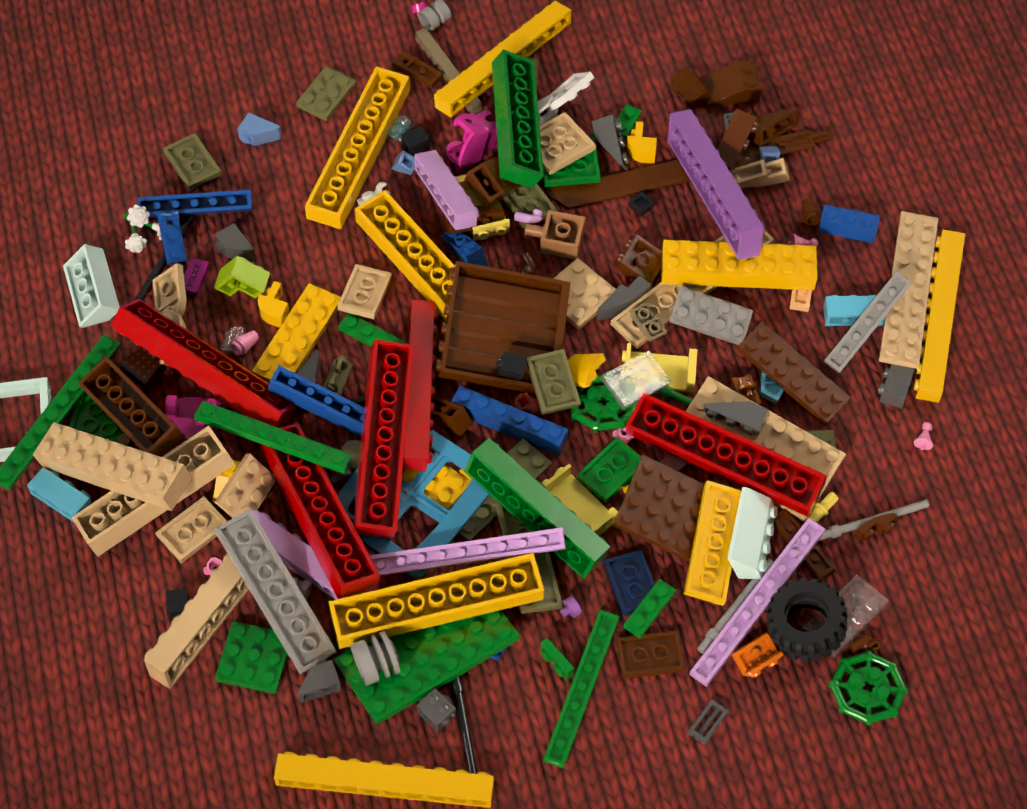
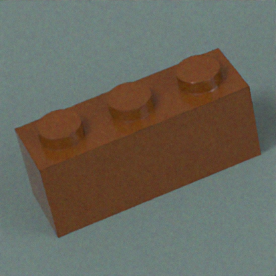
[717,108,758,169]

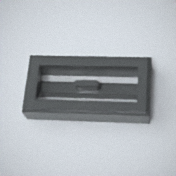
[687,699,729,745]

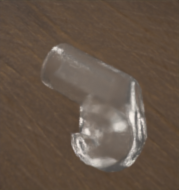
[221,326,244,352]

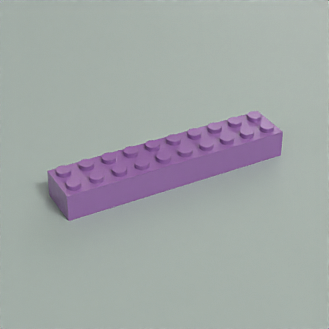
[668,109,765,260]

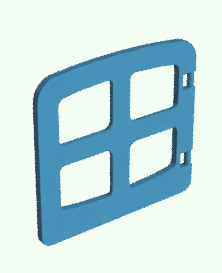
[337,430,490,578]

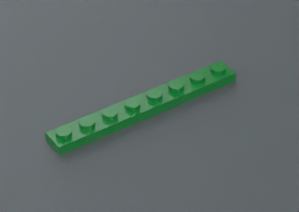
[194,401,352,474]
[543,610,619,769]

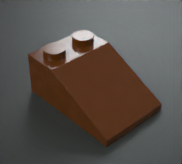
[701,60,762,107]

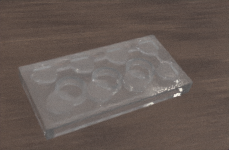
[802,575,889,658]

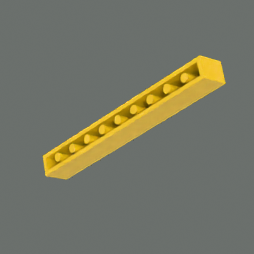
[434,1,571,117]
[913,229,965,403]
[274,752,494,808]

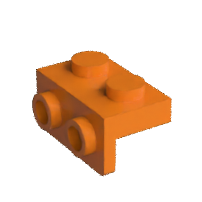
[731,633,784,678]

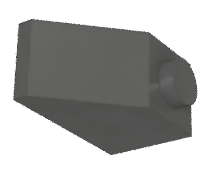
[214,223,256,261]
[298,660,341,703]

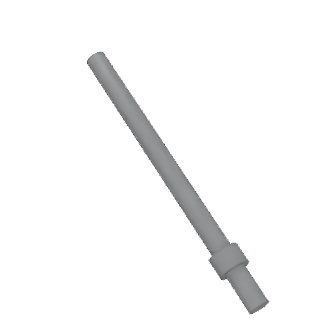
[819,500,929,541]
[697,559,774,654]

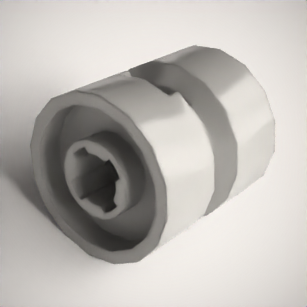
[418,0,451,32]

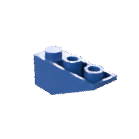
[440,230,488,267]

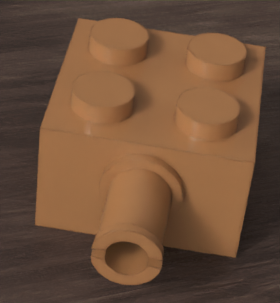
[525,210,585,260]

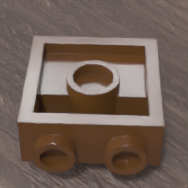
[615,234,662,284]

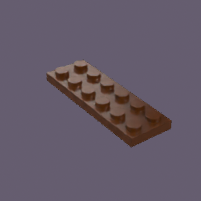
[736,322,851,426]

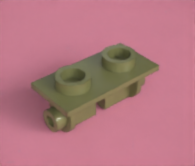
[323,355,353,396]

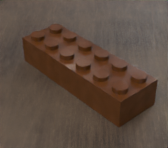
[77,356,186,457]

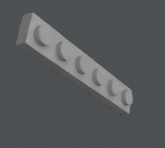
[824,271,912,373]

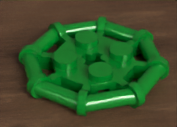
[571,372,638,433]
[829,650,908,726]

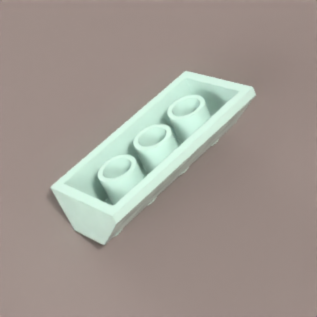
[63,244,119,328]
[728,487,778,579]

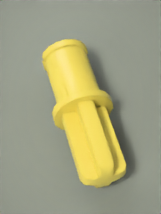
[805,492,839,523]

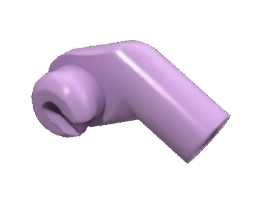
[514,209,543,223]

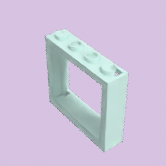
[0,377,51,462]

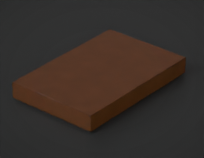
[616,630,685,679]

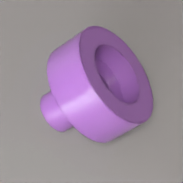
[560,596,582,618]

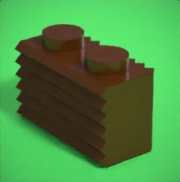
[670,66,710,110]

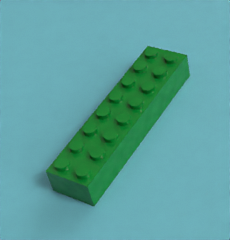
[492,49,544,189]
[464,438,610,579]

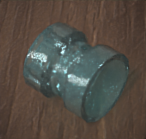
[388,116,413,141]

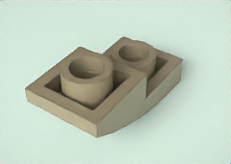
[629,303,667,342]

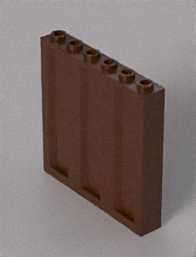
[436,261,571,394]

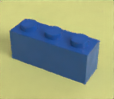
[818,205,880,243]

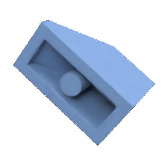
[237,113,282,146]

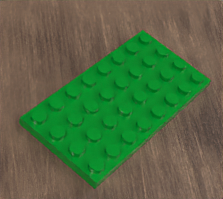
[333,610,520,725]

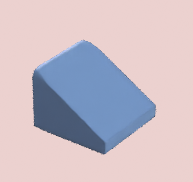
[759,146,780,163]
[391,150,415,175]

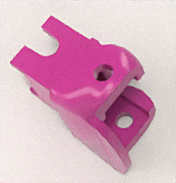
[446,109,498,173]
[164,395,224,450]

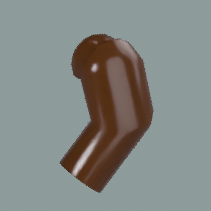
[521,252,537,275]
[848,635,881,653]

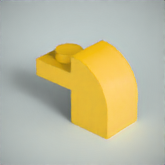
[627,122,657,164]
[258,281,290,328]

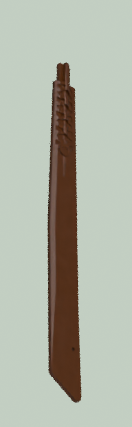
[546,130,831,209]

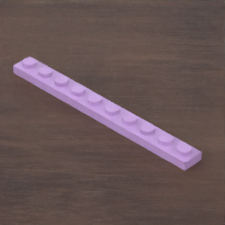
[690,518,825,687]
[370,528,566,576]

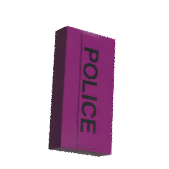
[184,258,210,296]

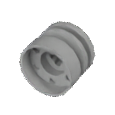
[350,631,400,686]

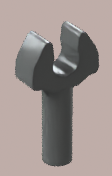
[329,467,353,486]

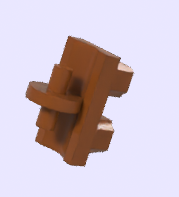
[731,374,761,406]

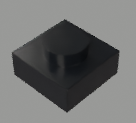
[628,191,655,217]

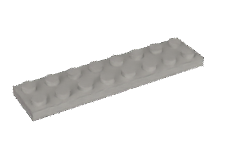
[214,509,337,674]

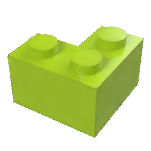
[214,256,270,298]

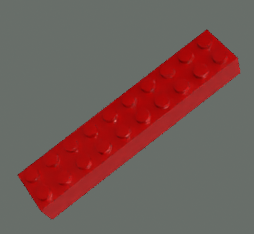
[111,298,297,428]
[353,339,414,540]
[625,392,827,517]
[260,423,380,599]

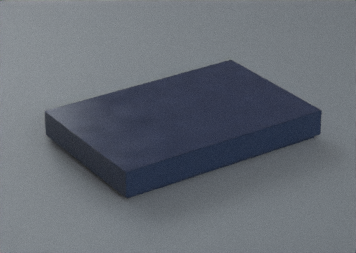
[603,549,655,617]

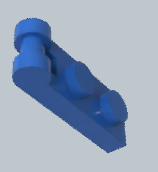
[157,210,188,265]

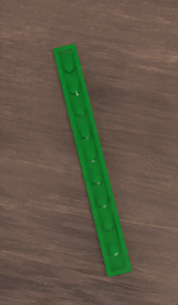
[0,334,120,491]

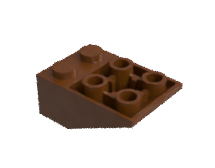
[464,156,523,207]

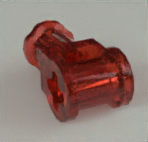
[514,393,552,421]

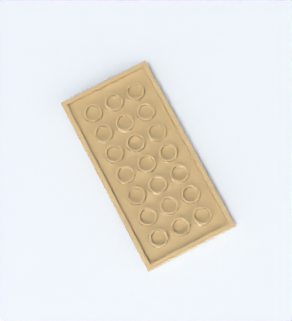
[686,376,846,522]

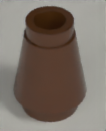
[801,198,821,226]

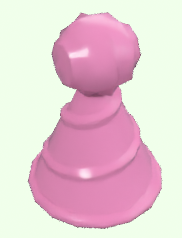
[788,234,818,247]
[914,422,933,450]

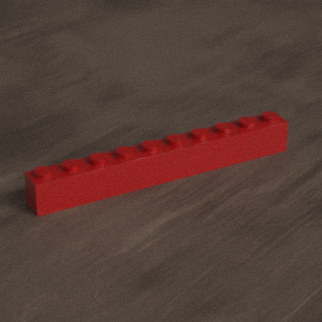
[403,299,438,471]

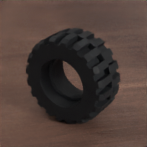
[766,578,847,662]

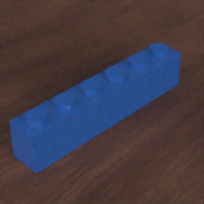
[137,190,253,218]
[267,365,364,437]
[451,386,568,456]

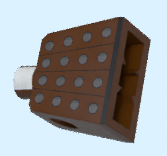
[119,347,166,394]

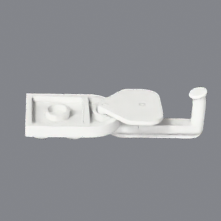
[537,72,594,126]

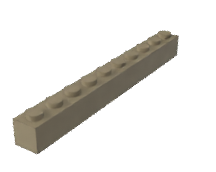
[415,28,482,114]

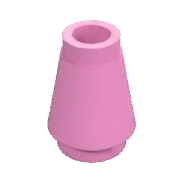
[230,331,259,356]

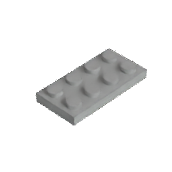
[669,286,753,345]

